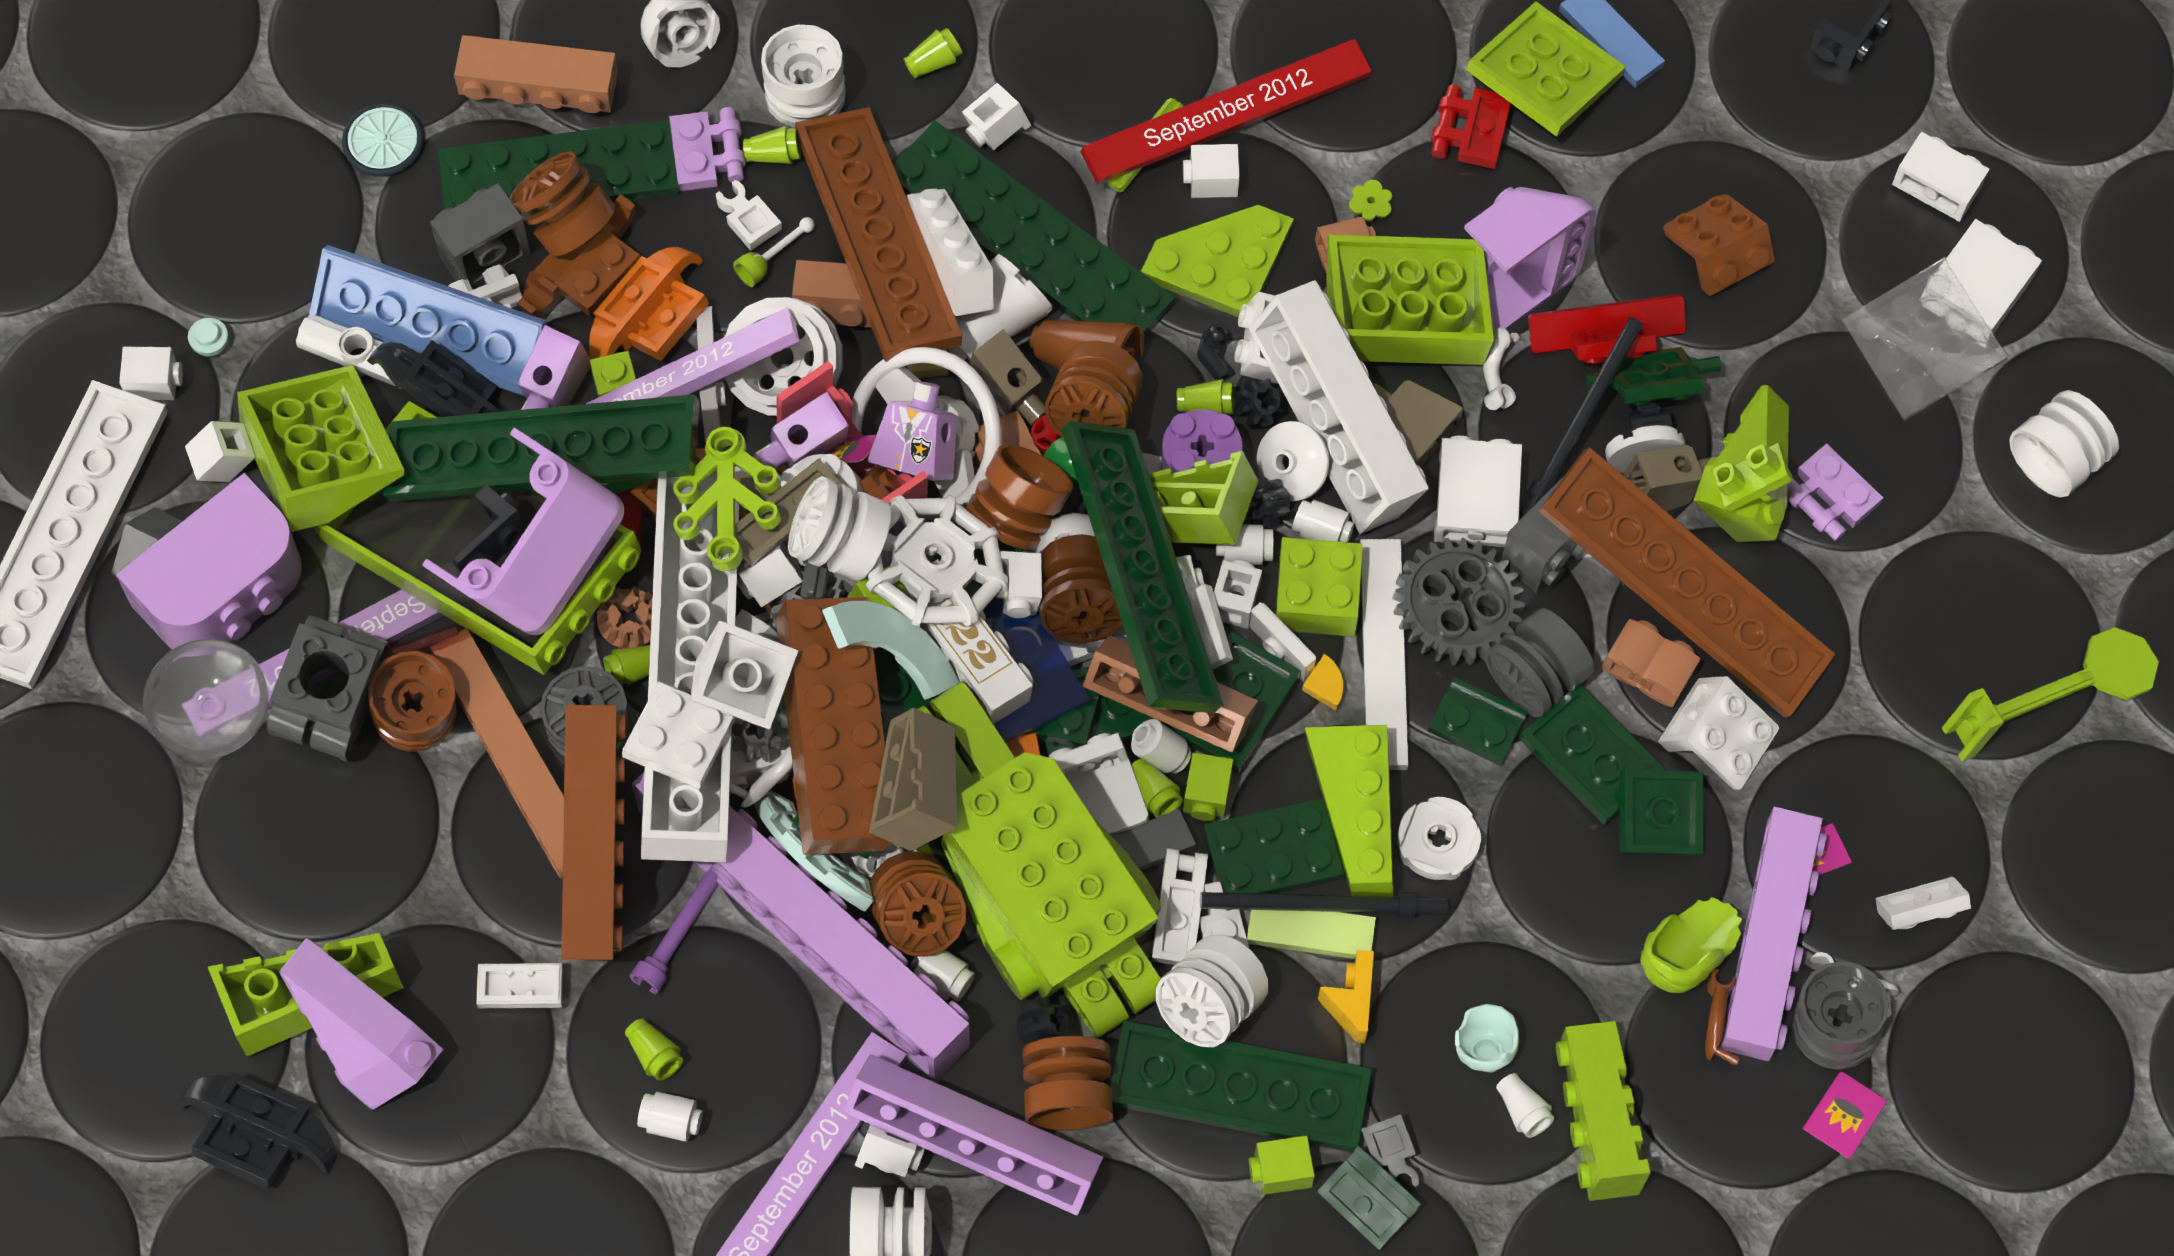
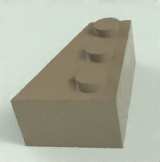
[869,708,958,851]

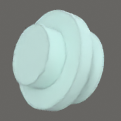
[188,318,228,357]

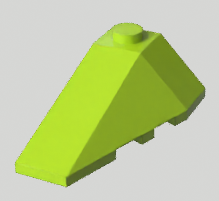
[1693,385,1789,542]

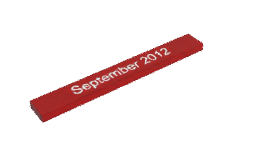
[1080,39,1372,185]

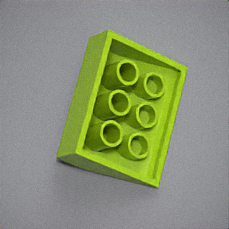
[1326,234,1494,365]
[237,365,404,532]

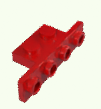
[1528,294,1686,363]

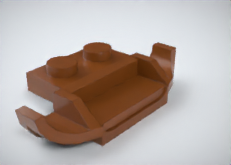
[517,194,640,318]

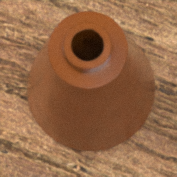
[1030,320,1144,370]

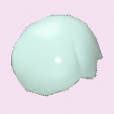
[1455,1004,1519,1073]

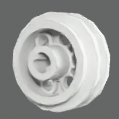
[725,297,843,416]

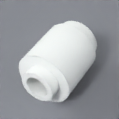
[1292,500,1355,542]
[1216,525,1273,565]
[1131,719,1191,773]
[910,950,975,1002]
[637,1091,703,1142]

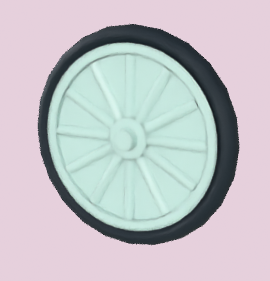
[342,103,424,176]

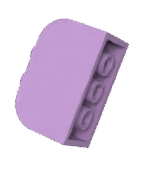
[116,473,302,656]

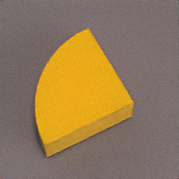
[1302,654,1343,711]

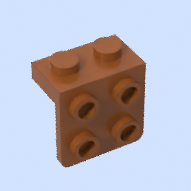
[1663,194,1775,296]

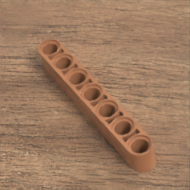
[429,628,564,879]

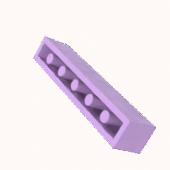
[1720,807,1826,1061]
[843,1054,1103,1216]

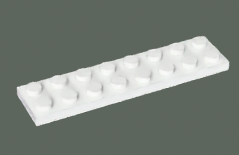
[0,380,168,689]

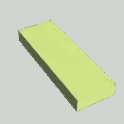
[1247,910,1376,959]

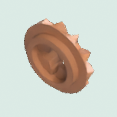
[597,586,653,648]

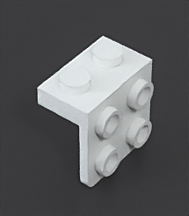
[1049,733,1149,836]

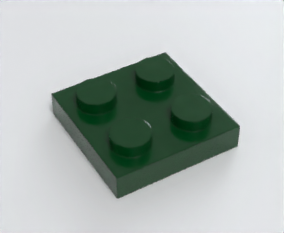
[1620,770,1703,855]

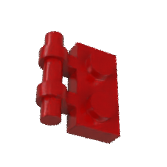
[1431,85,1511,169]

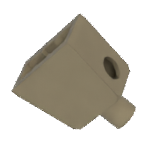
[969,329,1046,426]
[1373,380,1463,469]
[1623,445,1711,511]

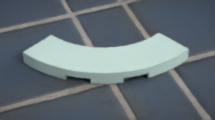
[822,601,959,700]
[754,790,873,912]

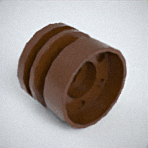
[1040,534,1122,643]

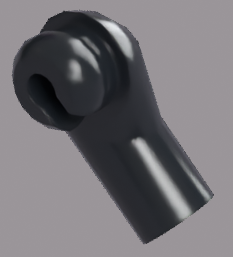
[1197,324,1233,382]

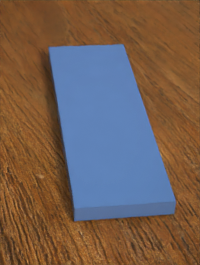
[309,245,547,397]

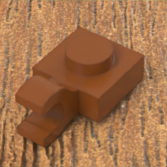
[860,465,900,499]

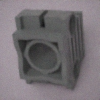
[267,615,390,762]

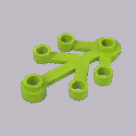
[673,427,781,571]

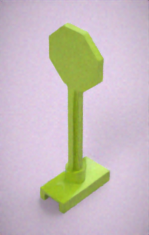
[1942,627,2159,762]

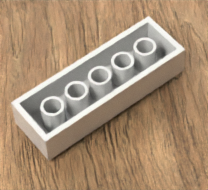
[1249,280,1429,534]

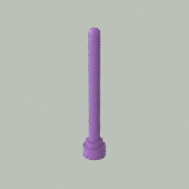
[630,862,718,994]

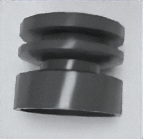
[1485,608,1594,718]
[540,666,633,764]
[1792,961,1889,1070]

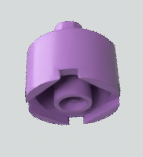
[1161,410,1242,473]

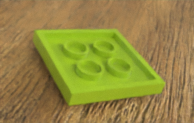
[1466,2,1626,137]

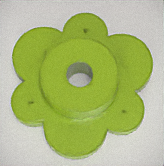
[1349,180,1392,221]

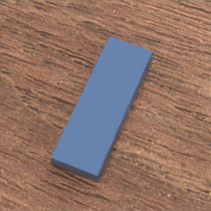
[1559,0,1665,88]

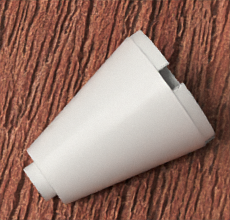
[947,254,1052,361]

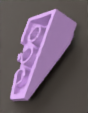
[279,938,443,1110]

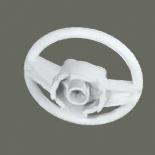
[851,347,1001,523]

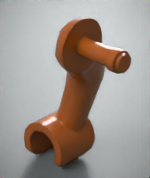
[1705,969,1740,1066]

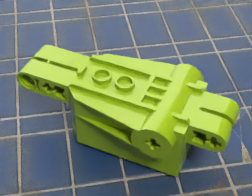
[918,681,1161,1039]

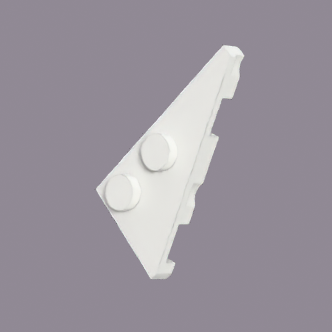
[696,306,726,451]

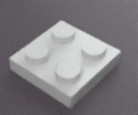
[622,681,735,789]

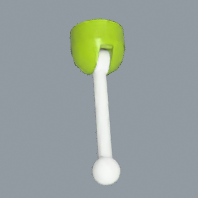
[733,217,815,287]

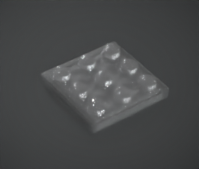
[1842,257,2007,421]

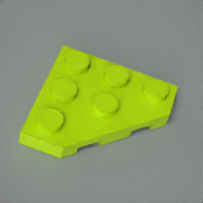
[1141,205,1294,317]

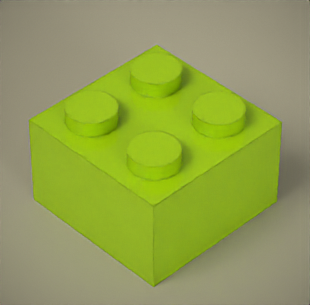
[1275,537,1363,637]

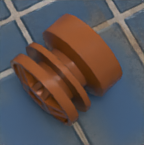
[509,151,615,256]
[1045,340,1142,437]
[966,444,1073,550]
[368,651,457,752]
[869,851,966,956]
[1022,1036,1113,1131]

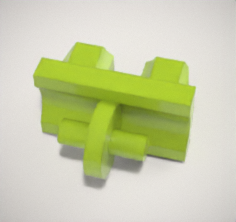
[1713,443,1793,512]

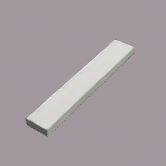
[1360,539,1408,770]

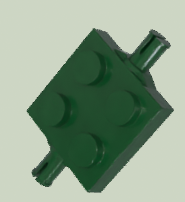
[1586,347,1721,405]

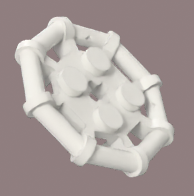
[866,495,1008,627]

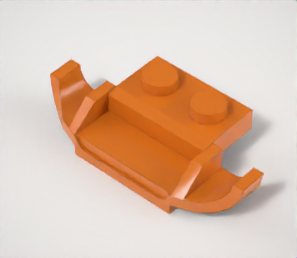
[589,247,709,361]

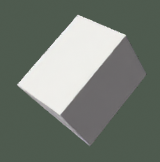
[690,621,798,730]

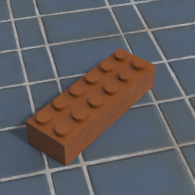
[776,597,891,855]
[561,705,626,960]

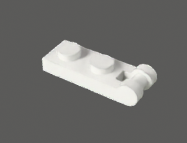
[1151,848,1208,965]

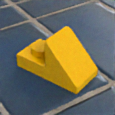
[1318,950,1374,1044]

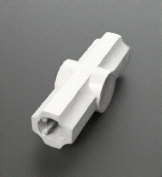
[296,314,400,388]

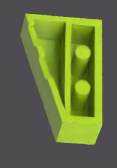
[1149,451,1258,545]

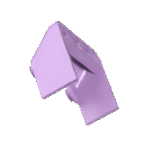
[1464,187,1596,331]
[422,428,624,635]

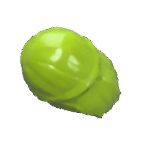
[1640,897,1742,993]

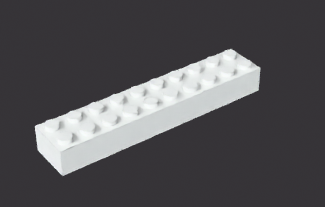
[641,470,740,862]

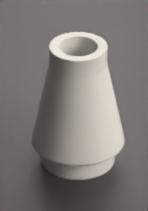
[1496,1073,1554,1138]

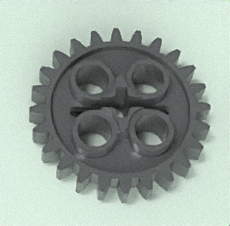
[1392,538,1525,665]

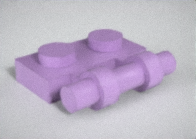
[669,107,746,191]
[1787,443,1883,541]

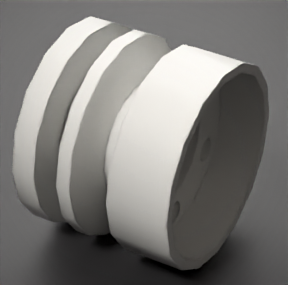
[761,24,846,128]
[2009,390,2119,498]
[788,476,891,582]
[1156,935,1268,1047]
[850,1187,932,1256]

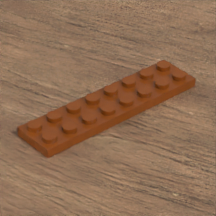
[795,107,962,362]
[1538,447,1835,718]

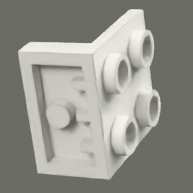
[1658,676,1779,790]

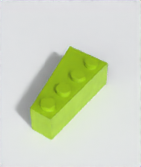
[1305,725,1394,897]
[208,933,404,1056]
[1556,1021,1651,1201]

